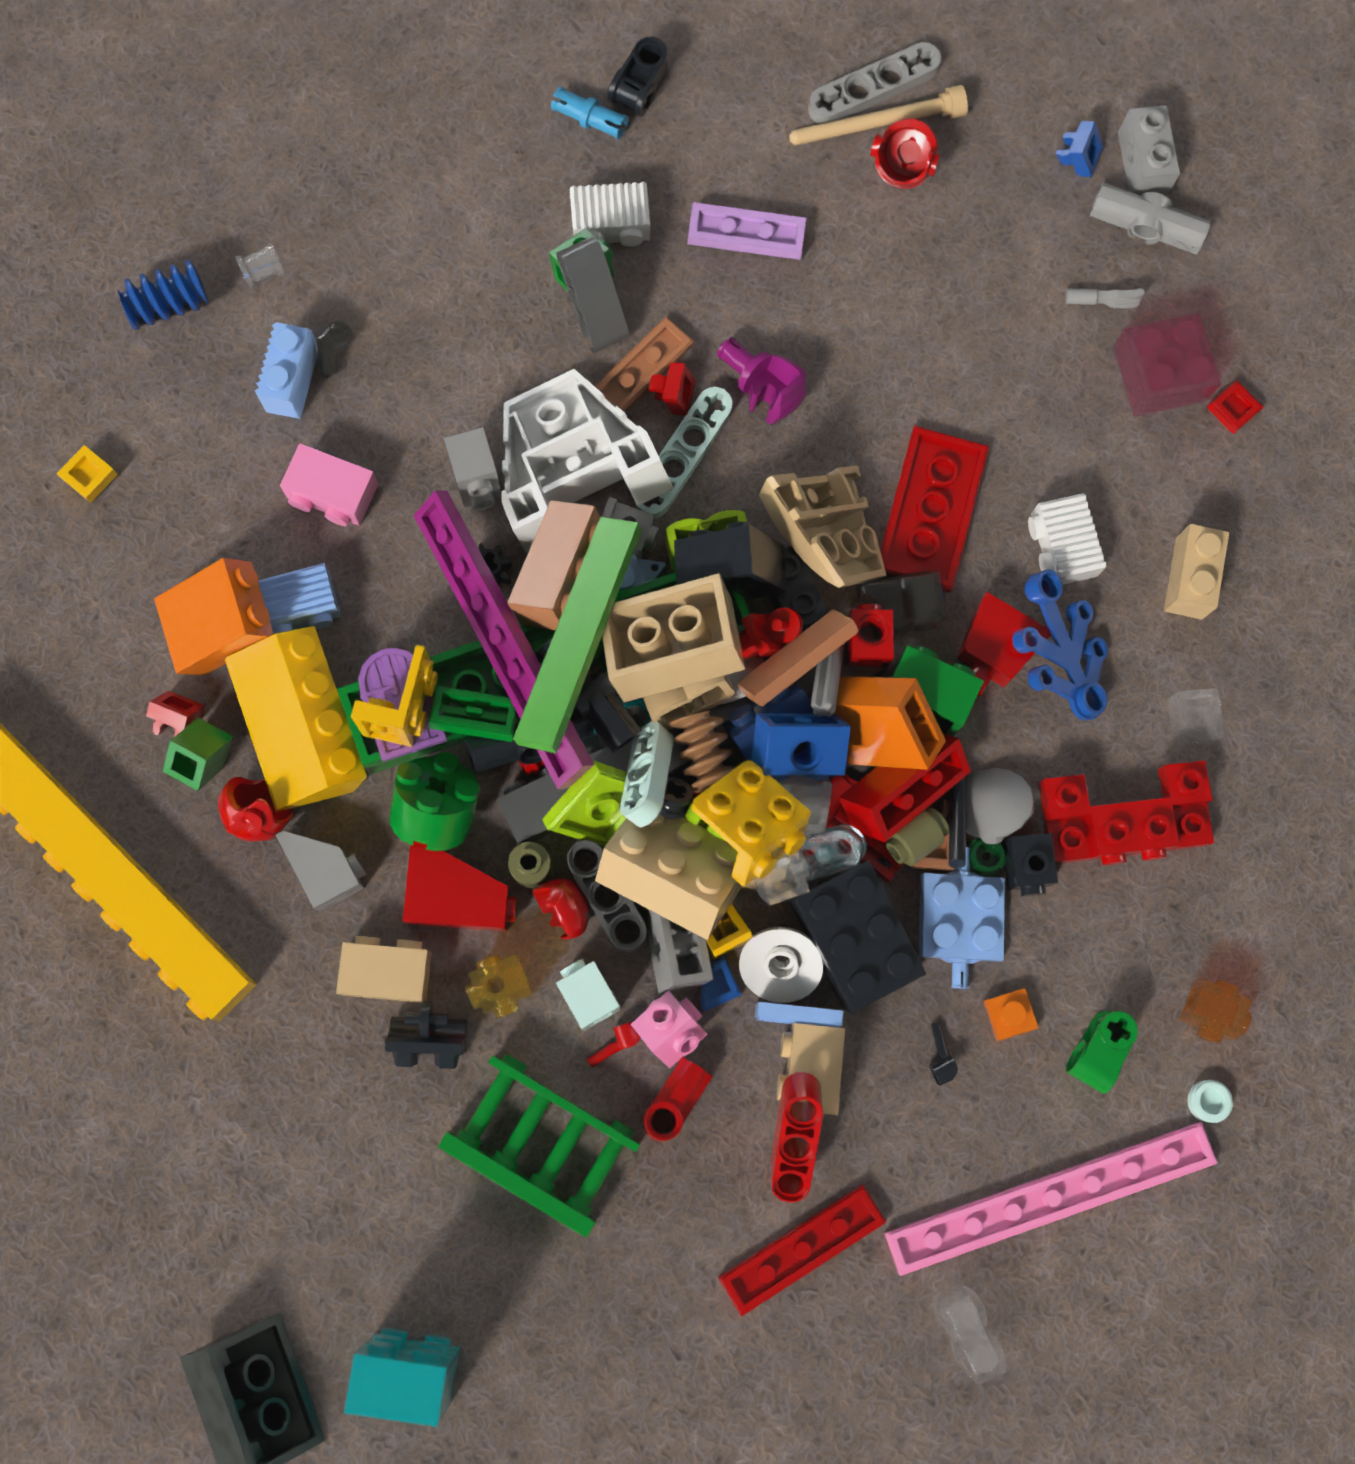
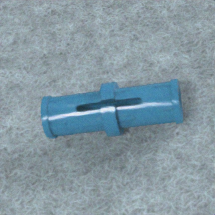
[551,86,629,140]

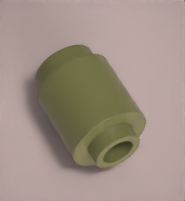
[886,807,949,866]
[508,842,552,888]

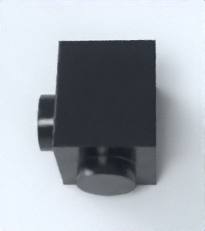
[1002,833,1058,897]

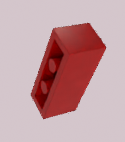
[839,734,971,843]

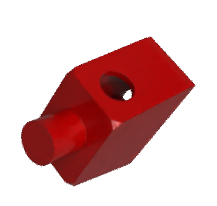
[956,592,1051,696]

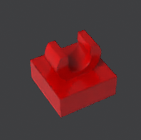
[648,362,696,416]
[146,690,205,737]

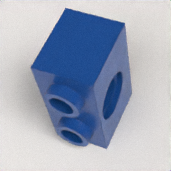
[751,713,851,780]

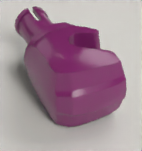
[717,337,807,425]

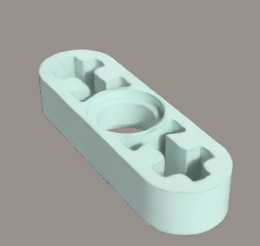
[620,721,674,827]

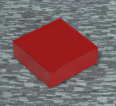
[1207,380,1264,435]

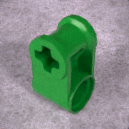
[1065,1011,1138,1094]

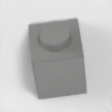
[276,831,366,912]

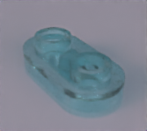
[786,825,867,880]

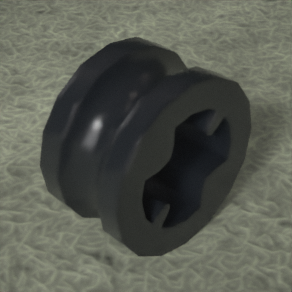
[659,777,693,818]

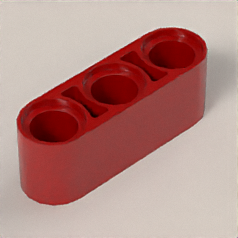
[771,1072,823,1203]

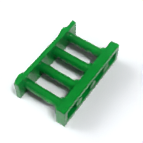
[438,1053,640,1238]

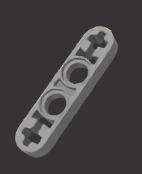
[808,42,941,124]

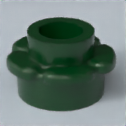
[968,838,1006,877]

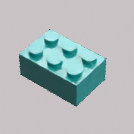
[344,1328,460,1427]

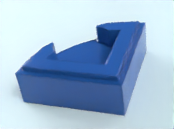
[700,956,742,1012]

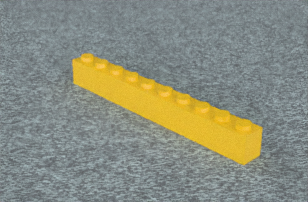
[0,723,257,1021]

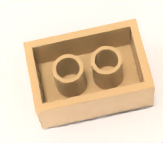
[602,573,746,702]
[595,814,742,940]

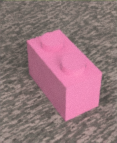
[280,443,379,526]

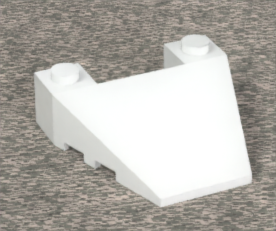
[501,369,674,554]

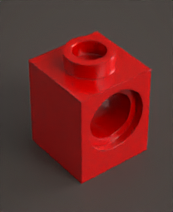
[847,604,894,668]

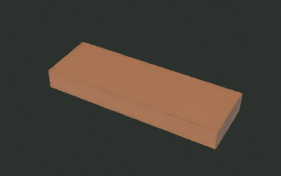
[595,316,694,413]
[736,609,859,707]

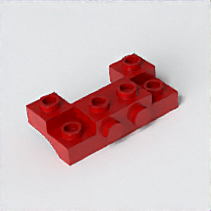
[1038,760,1214,866]

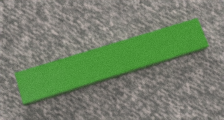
[513,517,642,754]

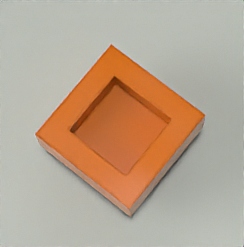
[983,988,1039,1041]

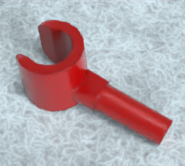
[587,1022,640,1068]

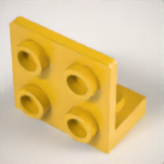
[351,645,438,747]

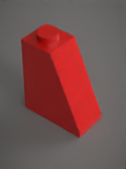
[403,841,517,932]

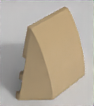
[759,465,886,588]

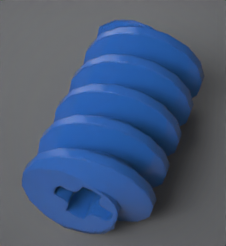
[118,259,209,330]

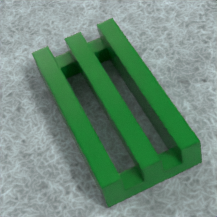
[428,685,517,742]

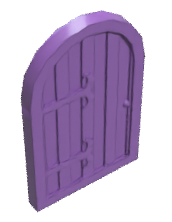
[358,648,447,762]

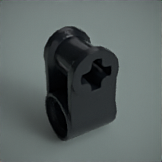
[607,36,667,117]

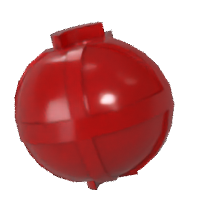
[870,119,941,189]
[218,777,293,842]

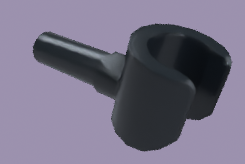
[929,1022,958,1085]

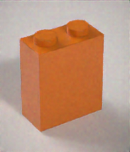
[154,558,274,675]
[834,677,946,770]

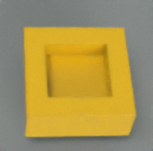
[56,445,118,503]

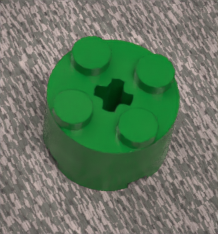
[389,752,480,851]

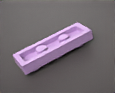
[687,202,806,260]

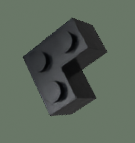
[674,521,787,599]

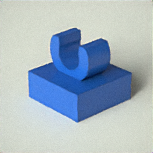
[1056,121,1104,177]

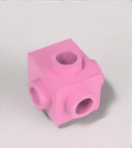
[630,990,708,1068]

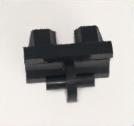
[385,1001,468,1069]

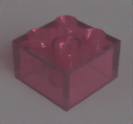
[1113,313,1221,417]

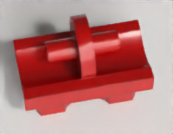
[738,607,803,660]

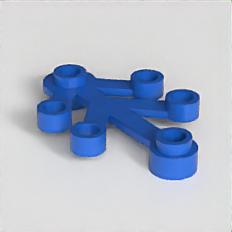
[1013,569,1108,721]

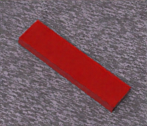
[718,1184,887,1317]

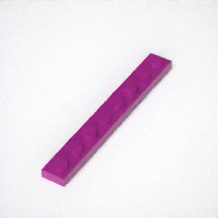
[413,490,594,789]

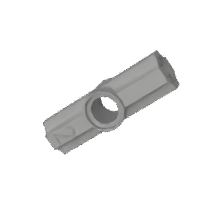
[1090,182,1211,255]

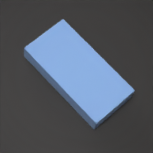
[754,1002,843,1028]

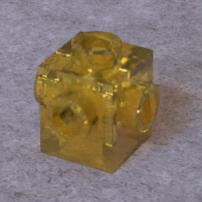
[465,954,534,1019]

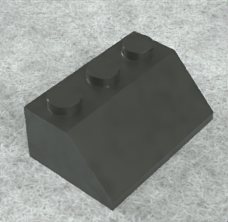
[180,1313,326,1464]

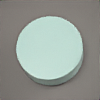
[1188,1080,1233,1123]

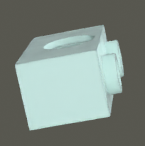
[556,959,620,1031]

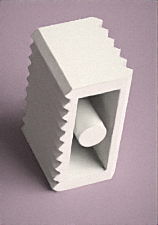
[570,181,650,247]
[1028,493,1106,585]

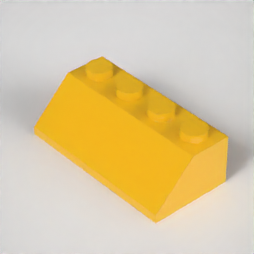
[225,626,367,812]

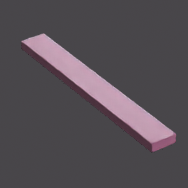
[884,1122,1218,1276]

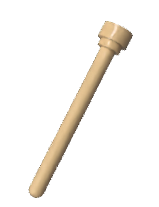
[789,85,968,145]

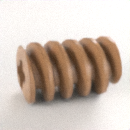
[670,711,737,794]

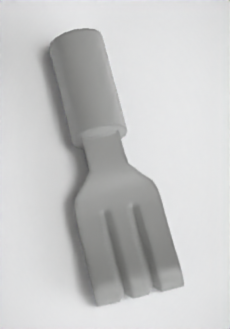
[1065,288,1145,308]

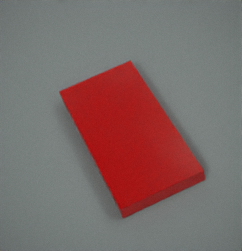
[880,426,989,593]

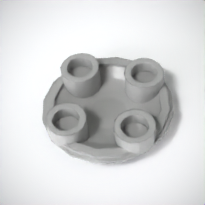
[966,768,1035,845]

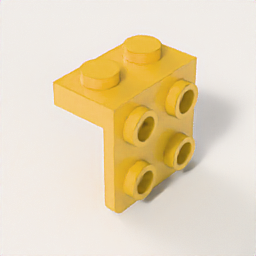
[692,761,811,887]

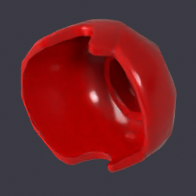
[532,878,589,940]

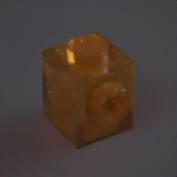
[1179,980,1252,1044]

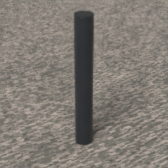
[948,776,966,869]

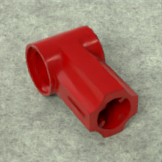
[642,1057,713,1141]

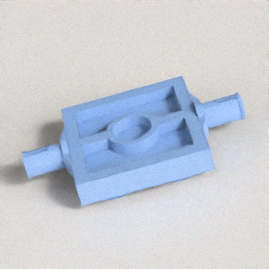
[918,847,1005,989]

